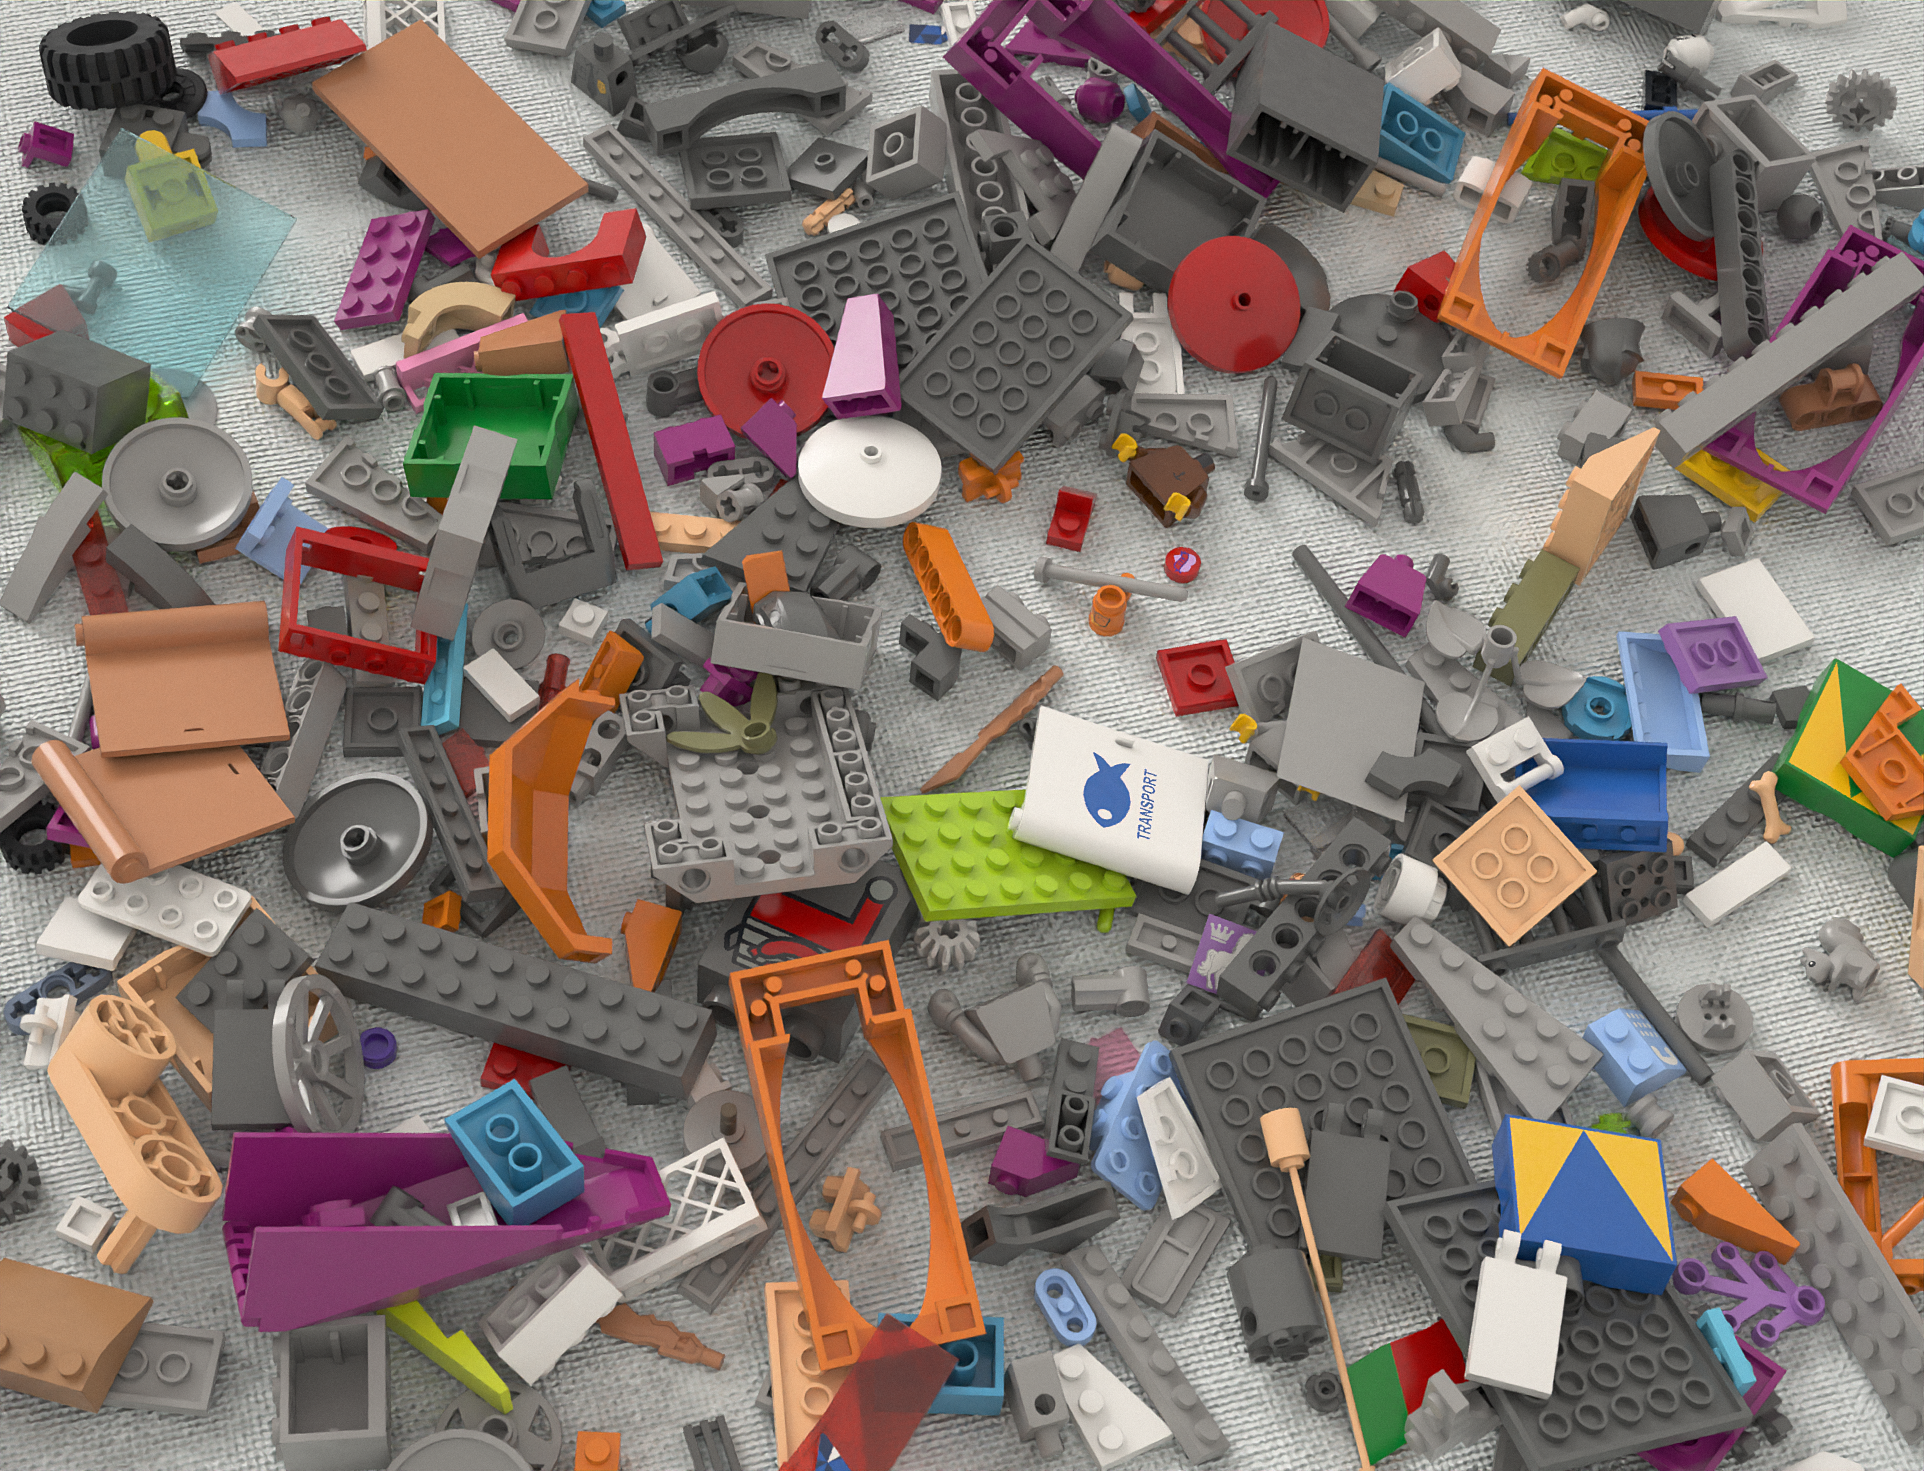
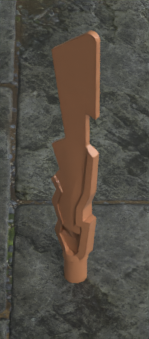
[920,665,1064,794]
[509,1286,725,1370]

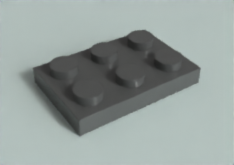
[175,908,315,1034]

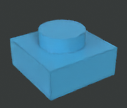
[586,0,626,28]

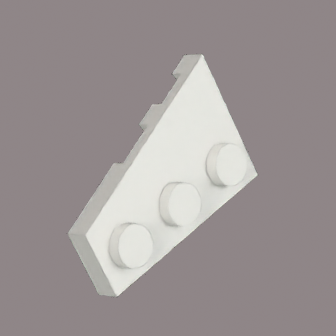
[1136,1077,1223,1220]
[1053,1344,1174,1471]

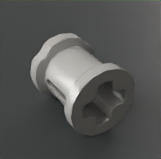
[716,483,764,522]

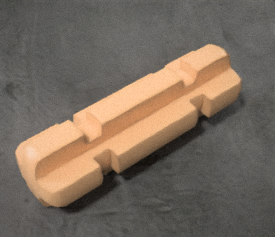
[802,188,855,236]

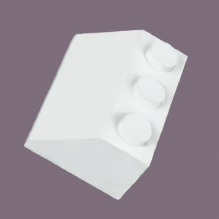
[478,1245,622,1385]

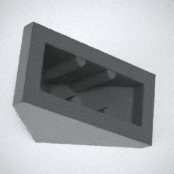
[1551,178,1595,248]

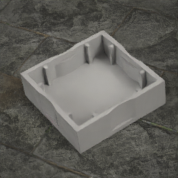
[410,425,518,641]
[711,582,883,690]

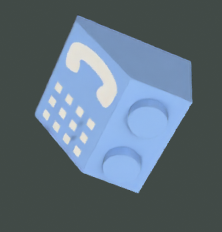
[1582,1008,1687,1108]

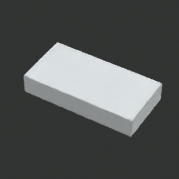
[463,648,540,723]

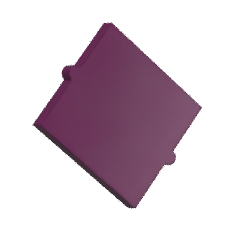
[424,227,476,267]

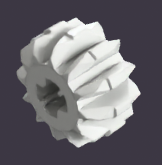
[914,916,980,973]

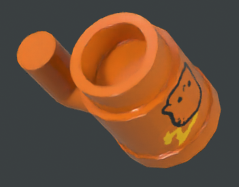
[1088,573,1135,636]

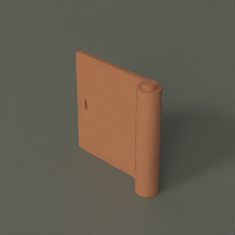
[74,601,290,758]
[31,740,295,884]

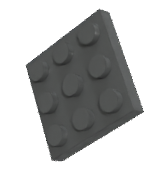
[678,132,792,210]

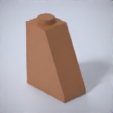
[474,310,570,376]

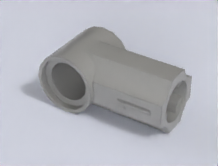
[1071,966,1151,1017]

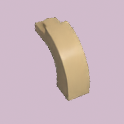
[401,282,516,359]

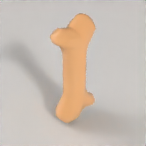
[1749,771,1792,844]

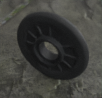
[136,68,207,120]

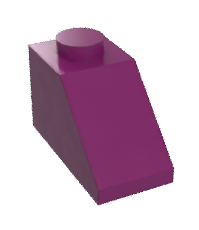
[741,398,797,480]
[988,1126,1081,1197]

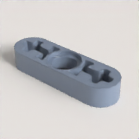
[3,962,112,1036]

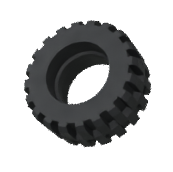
[39,11,177,110]

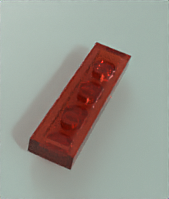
[72,509,130,615]

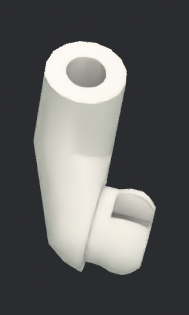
[1560,3,1610,31]
[475,250,498,286]

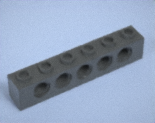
[1217,816,1392,1020]

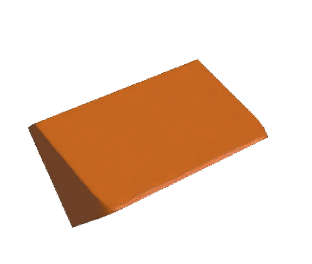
[742,550,790,624]
[579,631,644,713]

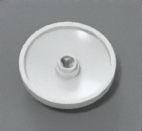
[798,415,942,528]

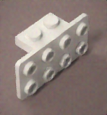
[78,864,252,957]

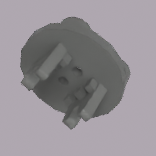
[1099,388,1151,458]

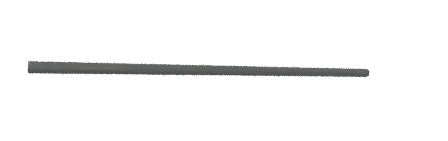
[1292,544,1715,1086]

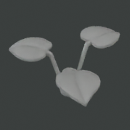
[1426,600,1587,743]

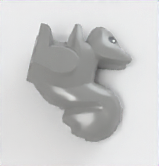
[1800,918,1880,1003]

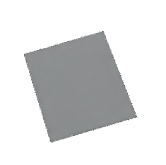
[1276,637,1425,823]

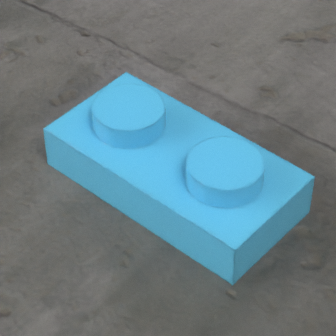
[1696,1307,1757,1397]

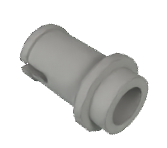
[373,365,406,411]

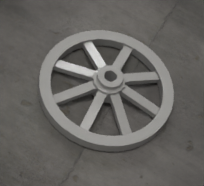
[272,974,364,1133]

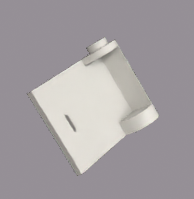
[614,223,702,321]

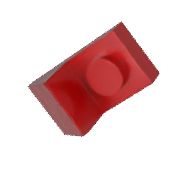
[1046,485,1097,552]

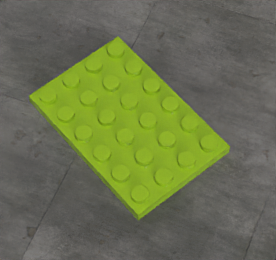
[880,789,1136,922]

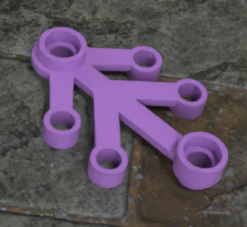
[1672,1242,1825,1348]

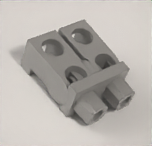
[569,711,632,805]

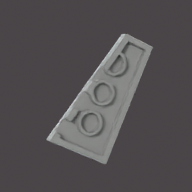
[1809,138,1883,241]
[305,435,442,553]

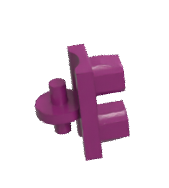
[700,657,759,707]

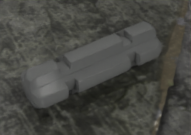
[1394,461,1425,524]

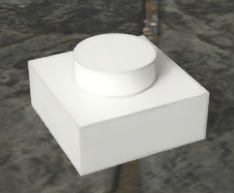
[559,598,608,646]
[55,1195,116,1253]

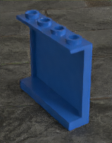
[1515,738,1668,852]

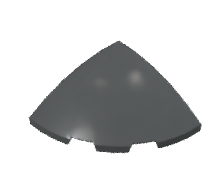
[1253,223,1330,322]

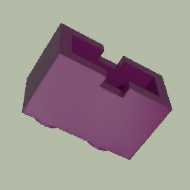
[654,415,735,486]

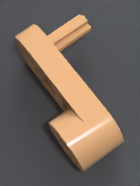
[47,995,223,1274]

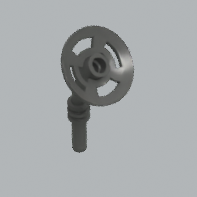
[1215,867,1370,936]

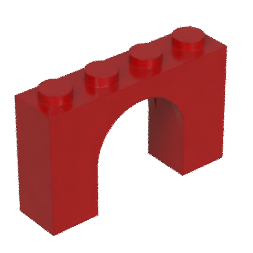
[491,208,647,301]

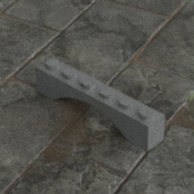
[643,60,846,156]

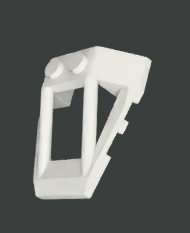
[1716,0,1847,29]

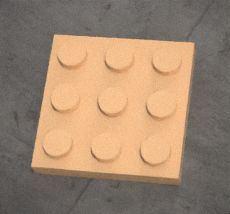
[1432,785,1597,947]

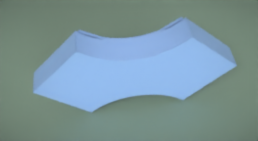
[198,91,267,148]

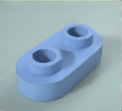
[1034,1268,1096,1347]

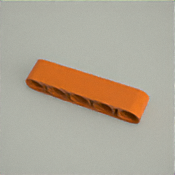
[903,522,994,652]

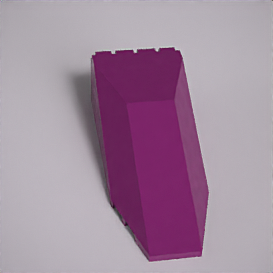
[222,1132,671,1332]

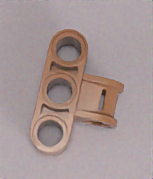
[1779,363,1883,431]

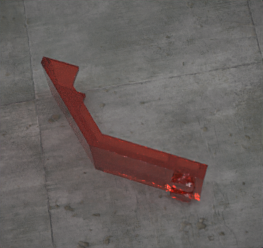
[778,1313,960,1471]

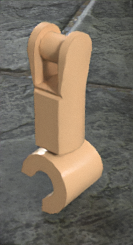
[255,363,337,440]

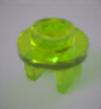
[1591,1113,1632,1134]

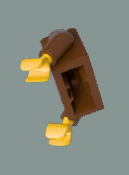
[1111,433,1215,528]

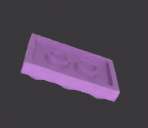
[1658,616,1768,694]

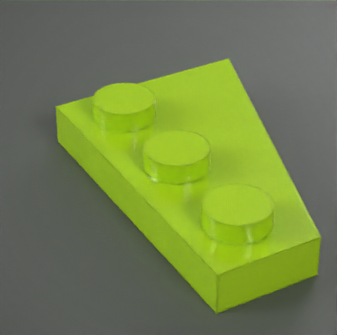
[1521,127,1608,185]

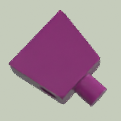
[1345,554,1426,638]

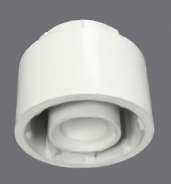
[1374,853,1447,926]

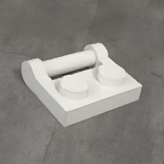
[1466,716,1564,803]

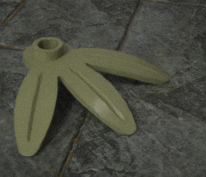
[666,672,778,755]

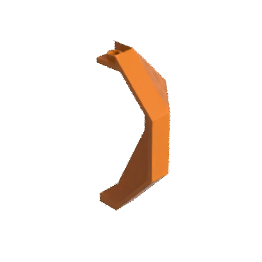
[487,678,615,964]

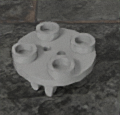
[1676,983,1754,1054]

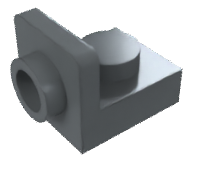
[1158,984,1222,1047]

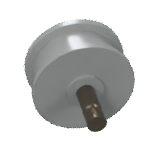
[683,1090,769,1189]

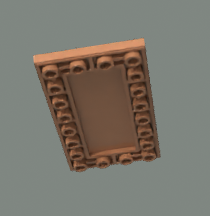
[312,19,588,259]

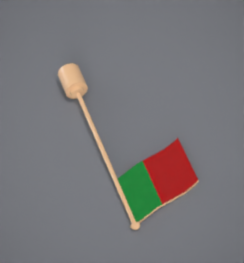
[1260,1108,1469,1471]

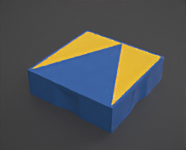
[1492,1114,1677,1296]

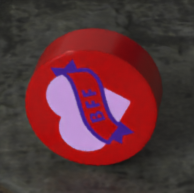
[1164,547,1201,583]

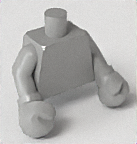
[927,953,1062,1081]

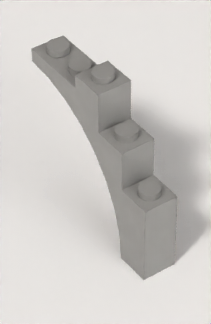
[1404,1369,1504,1464]

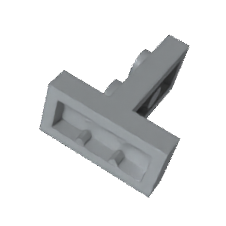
[1662,290,1723,359]

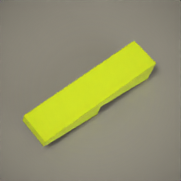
[376,1300,513,1415]

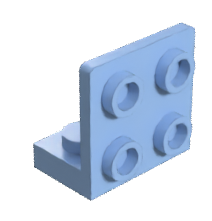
[235,477,328,584]

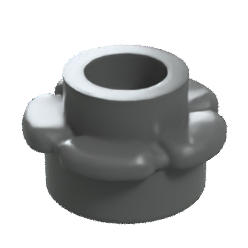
[1385,291,1419,322]
[1305,1372,1345,1412]

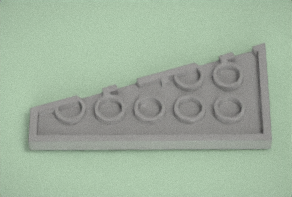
[1390,915,1604,1121]

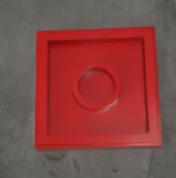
[1156,639,1239,717]

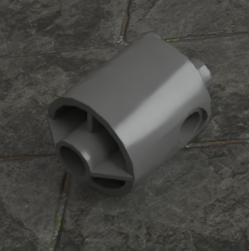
[1226,1244,1329,1364]

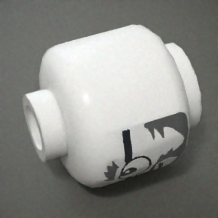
[1663,33,1714,74]

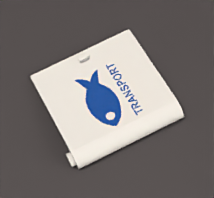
[1008,706,1209,895]

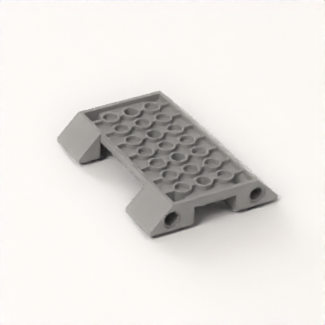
[619,675,893,903]

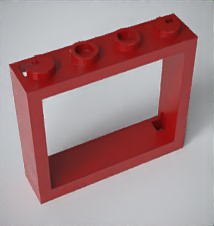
[278,526,437,685]

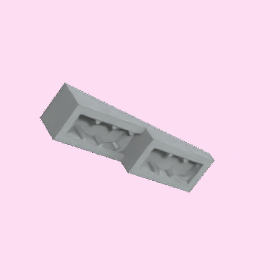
[1423,322,1496,427]

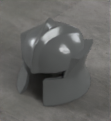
[1579,318,1645,385]

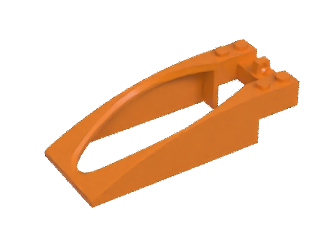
[1437,68,1649,380]
[728,940,986,1372]

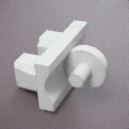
[20,994,81,1070]

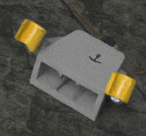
[1229,714,1322,806]

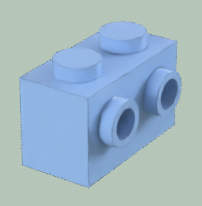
[1201,810,1284,881]

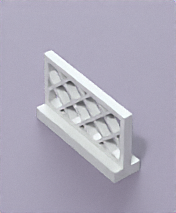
[363,0,446,50]
[590,1137,769,1304]

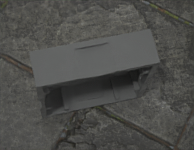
[1090,129,1267,298]

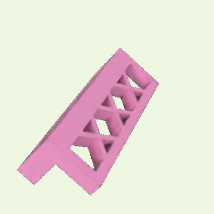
[396,313,528,414]

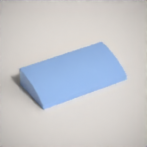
[1616,631,1710,773]

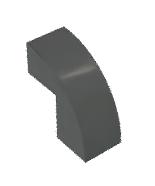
[357,155,432,212]

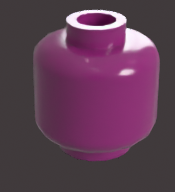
[1075,77,1125,124]

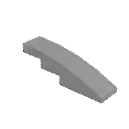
[0,472,108,624]

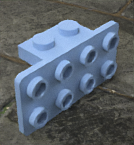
[1089,1040,1194,1211]

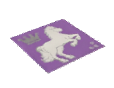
[1186,914,1265,994]

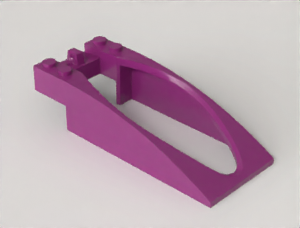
[942,0,1281,199]
[1701,225,1924,514]

